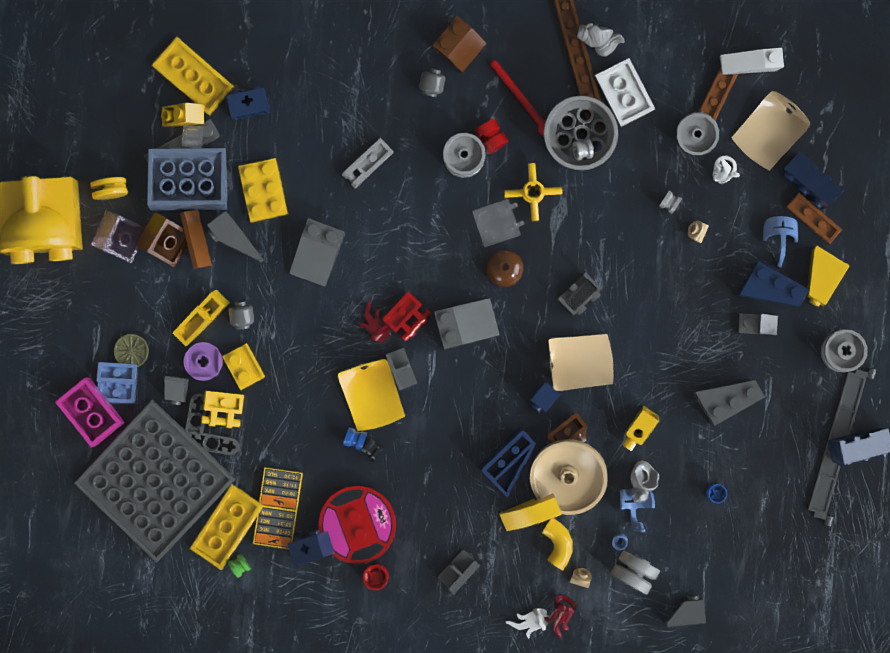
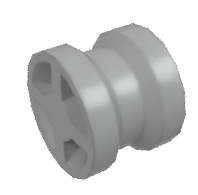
[572,139,593,161]
[659,190,682,214]

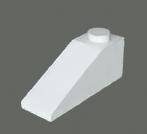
[720,48,784,75]

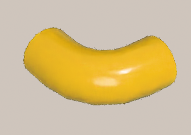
[542,518,573,570]

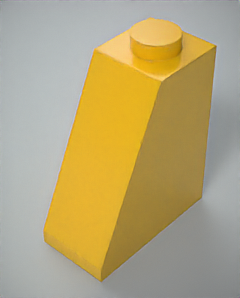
[806,246,849,307]

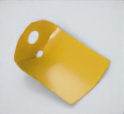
[338,359,405,431]

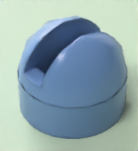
[612,533,628,550]

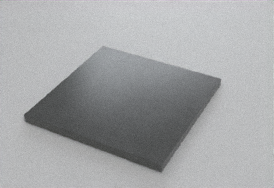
[74,400,236,563]

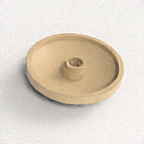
[530,439,608,515]

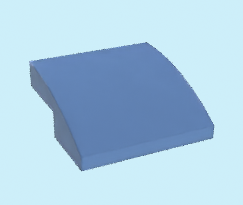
[97,362,137,405]

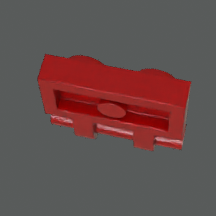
[382,292,432,342]

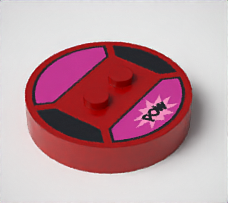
[319,486,396,564]

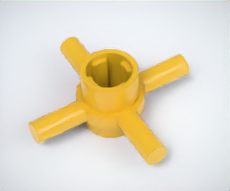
[504,163,562,221]

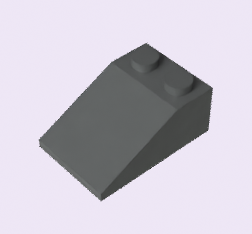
[207,211,264,262]
[289,218,345,287]
[434,298,500,350]

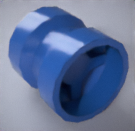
[343,427,367,451]
[706,484,727,503]

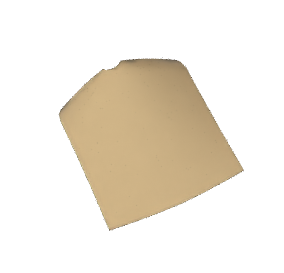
[732,91,810,171]
[548,334,613,391]

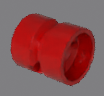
[474,119,509,154]
[363,563,389,590]

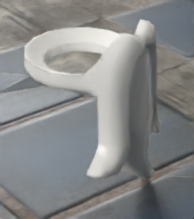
[713,156,740,184]
[506,608,549,639]

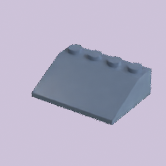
[148,148,227,211]

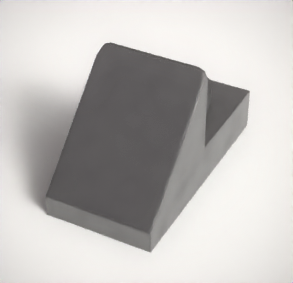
[738,313,778,335]

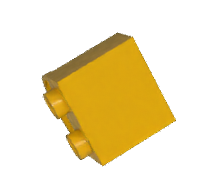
[0,177,83,264]

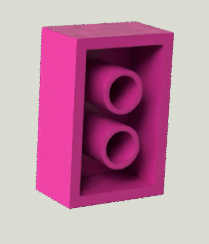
[55,378,125,447]

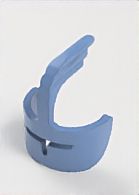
[763,216,798,267]
[620,489,655,532]

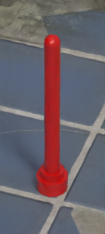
[490,60,546,137]

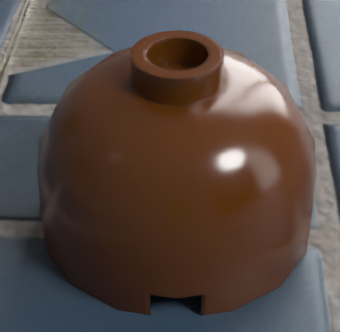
[486,249,524,287]

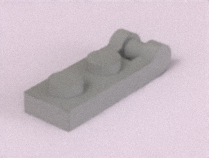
[342,138,394,189]

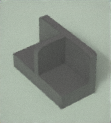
[385,348,418,390]
[438,550,480,594]

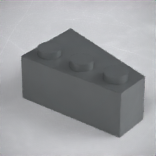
[693,380,765,426]

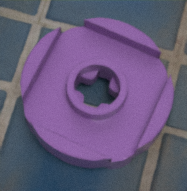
[184,342,223,381]

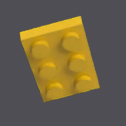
[238,158,288,223]

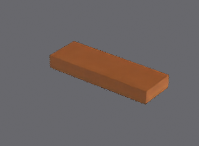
[698,66,738,120]
[785,193,842,244]
[180,210,212,269]

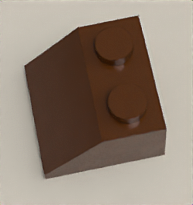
[433,16,486,73]
[136,212,188,267]

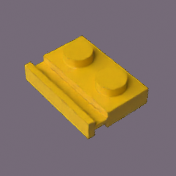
[222,343,265,390]

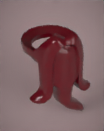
[358,301,390,342]
[544,595,576,638]

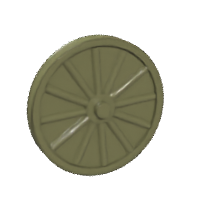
[114,334,149,367]

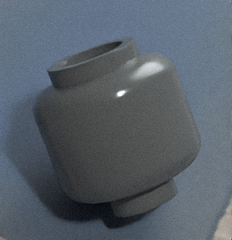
[419,68,446,97]
[228,300,254,330]

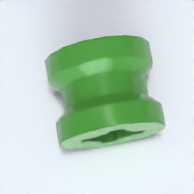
[228,553,251,578]

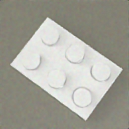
[595,58,655,127]

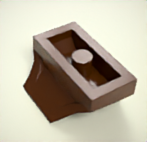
[546,412,588,443]

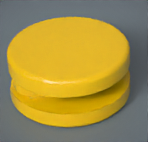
[90,177,128,200]

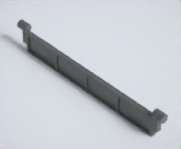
[807,368,876,527]

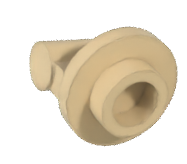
[688,221,709,243]
[570,568,592,588]

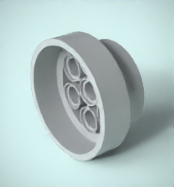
[544,96,618,170]

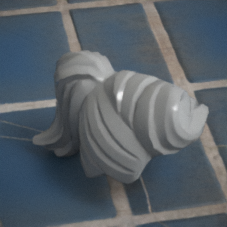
[577,23,625,56]
[630,461,659,503]

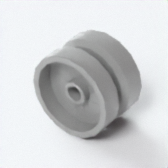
[677,112,719,155]
[443,133,485,178]
[821,330,867,372]
[610,550,660,594]

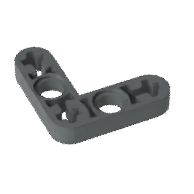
[185,394,240,455]

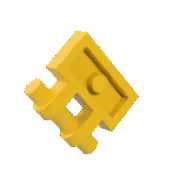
[201,391,244,428]

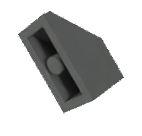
[165,376,189,405]
[665,595,706,627]

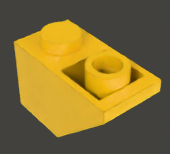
[161,103,204,126]

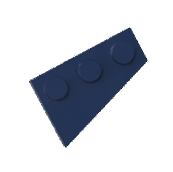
[781,152,845,209]
[737,261,809,307]

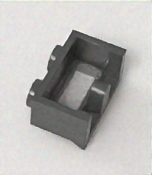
[557,273,601,316]

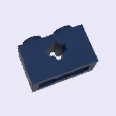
[226,86,270,120]
[530,382,560,413]
[288,530,335,566]

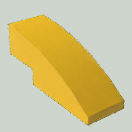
[173,290,230,346]
[499,493,562,531]

